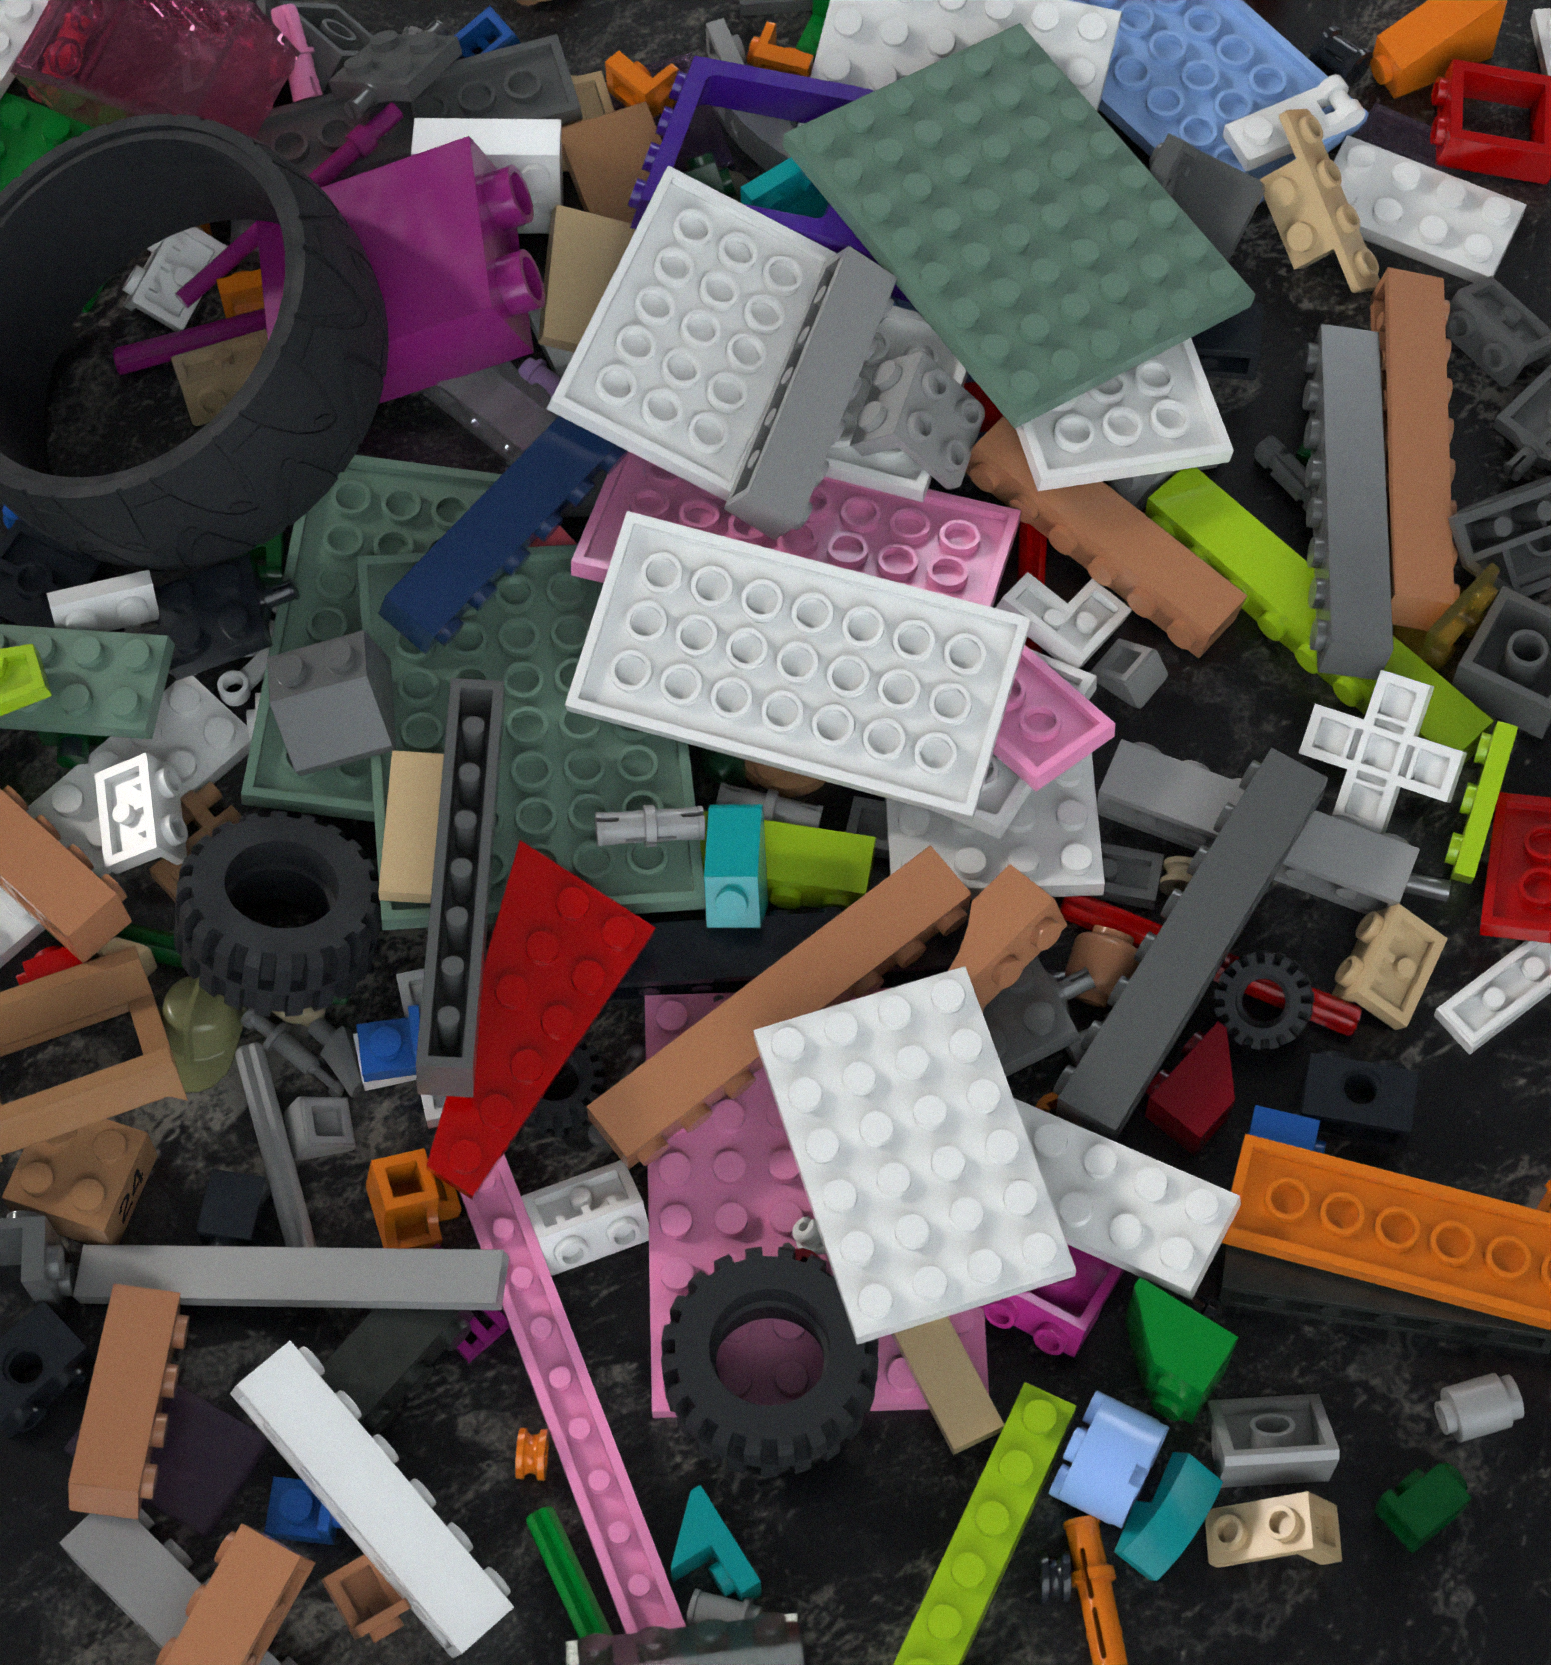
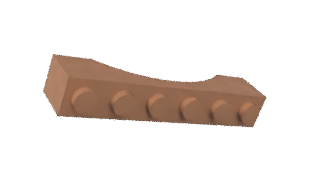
[948,864,1067,1013]

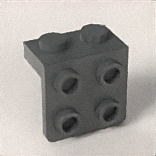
[1149,133,1265,262]
[0,1210,76,1315]

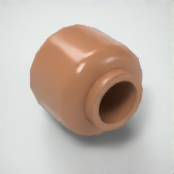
[1065,925,1140,1008]

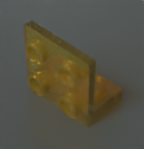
[1392,562,1500,671]

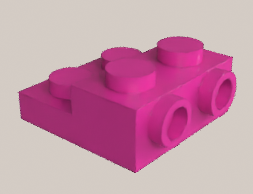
[979,1244,1124,1358]

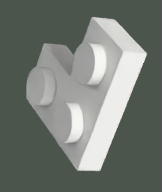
[996,572,1132,669]

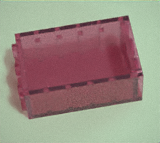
[10,0,300,139]

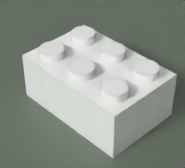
[411,118,564,234]

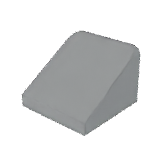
[1089,638,1168,709]
[283,1097,356,1160]

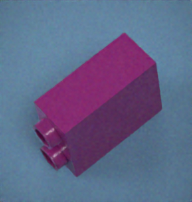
[256,136,545,404]

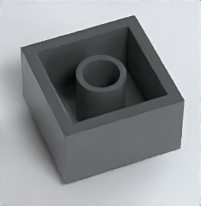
[1451,586,1551,739]

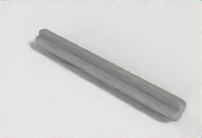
[235,1043,317,1248]

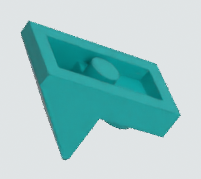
[671,1485,761,1602]

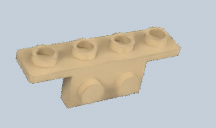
[1259,109,1380,293]

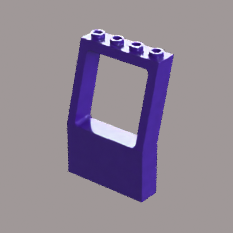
[628,55,912,304]

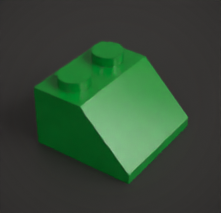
[1125,1277,1238,1425]

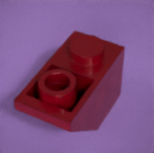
[1145,1021,1235,1157]

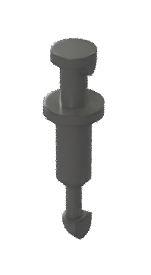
[240,1008,344,1097]

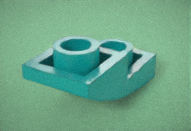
[1114,1452,1223,1581]

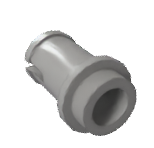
[686,1588,763,1644]

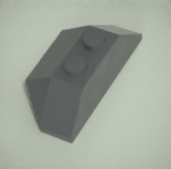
[1448,475,1551,596]

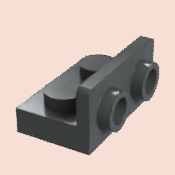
[1445,276,1551,388]

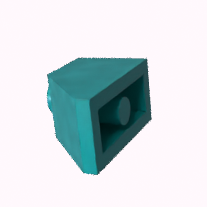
[704,804,768,928]

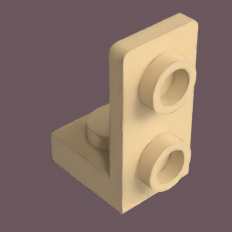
[1205,1491,1342,1568]

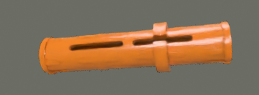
[1063,1515,1128,1665]

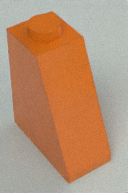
[1370,0,1508,99]

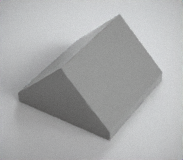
[1207,1394,1340,1488]

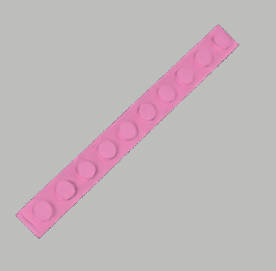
[459,1154,687,1654]

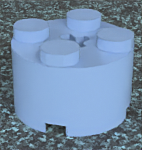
[1048,1391,1169,1529]

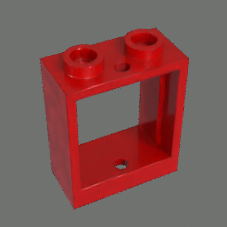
[1430,59,1551,185]

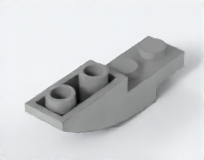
[706,18,796,171]

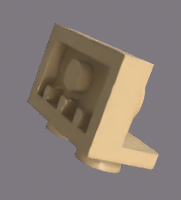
[171,329,268,426]
[1332,904,1448,1030]

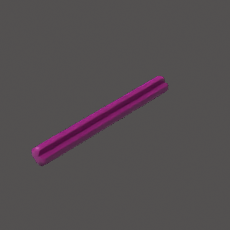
[112,308,267,375]

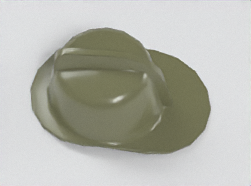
[160,976,247,1093]

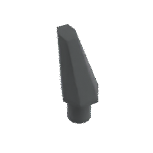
[308,1017,363,1098]

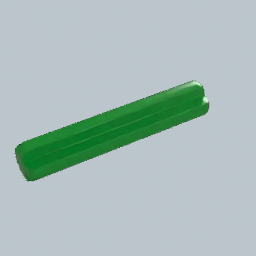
[526,1506,620,1665]

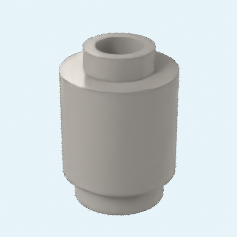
[1434,1373,1524,1443]

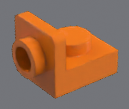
[747,21,813,77]
[605,51,680,118]
[216,269,265,318]

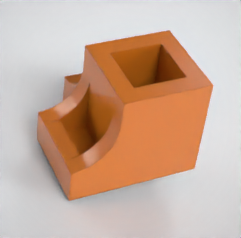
[365,1148,461,1249]

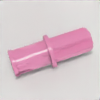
[270,4,323,103]

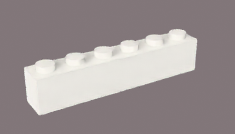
[230,1341,514,1659]

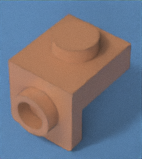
[321,1554,411,1643]

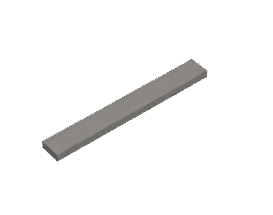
[73,1245,509,1310]

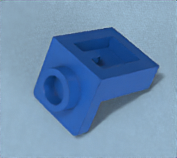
[357,1004,420,1082]
[264,1477,342,1545]

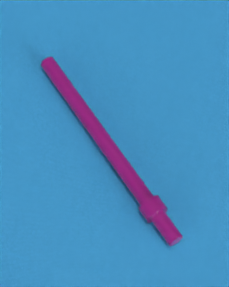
[175,102,404,308]

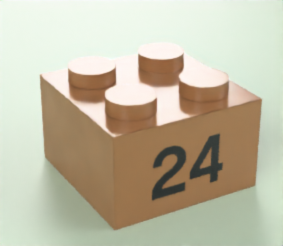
[2,1119,158,1245]

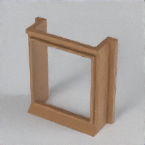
[0,945,188,1162]

